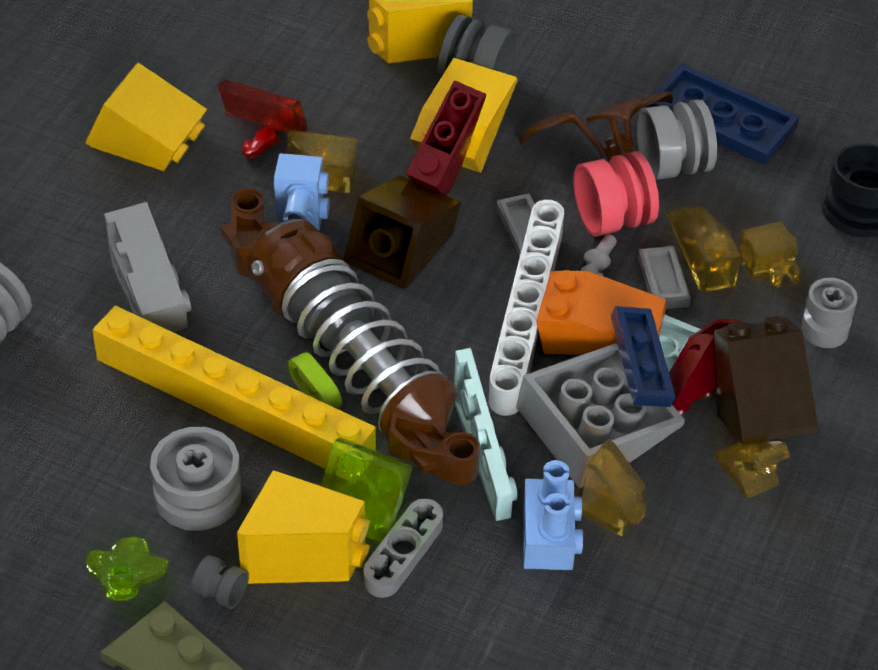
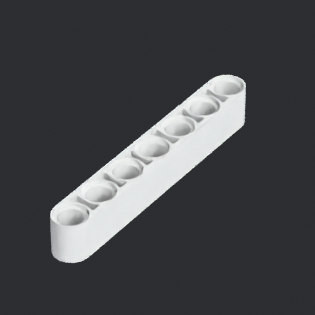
[489,200,564,416]

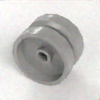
[150,427,242,531]

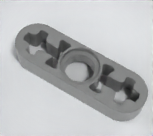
[363,499,443,598]

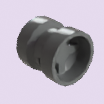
[191,555,249,609]

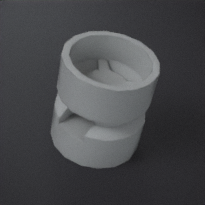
[801,278,858,348]

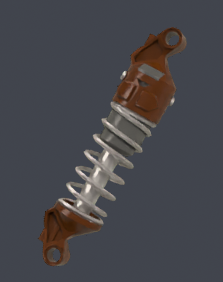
[221,188,480,485]

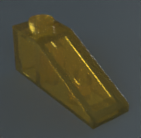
[667,206,741,292]

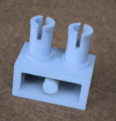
[274,153,330,231]
[523,460,583,570]

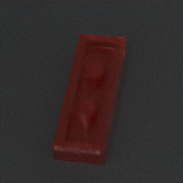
[218,79,308,136]

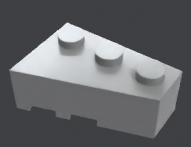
[104,202,191,332]

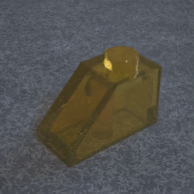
[287,130,358,193]
[581,439,647,537]

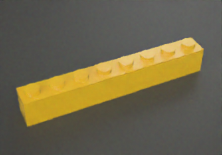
[92,306,376,483]

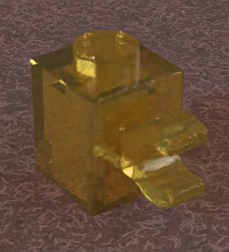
[737,221,800,287]

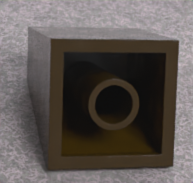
[344,176,461,289]
[714,316,818,444]

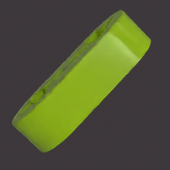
[288,352,342,409]

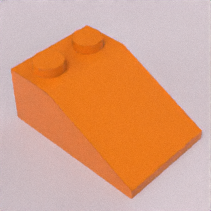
[536,270,667,355]

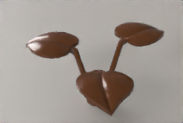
[519,91,673,162]

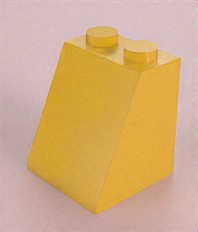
[367,0,473,63]
[85,62,207,171]
[237,470,369,584]

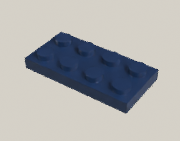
[647,64,799,165]

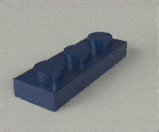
[611,306,675,407]

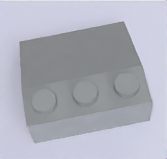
[516,343,685,488]

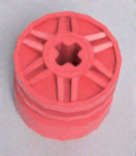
[573,151,659,237]

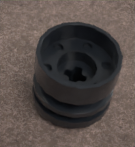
[822,143,878,237]

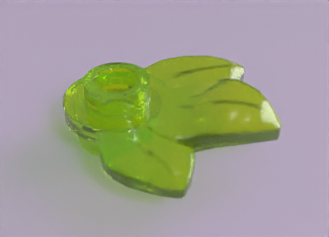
[86,536,168,601]

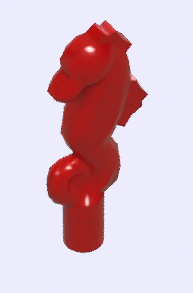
[241,100,298,159]

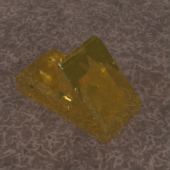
[714,441,790,498]

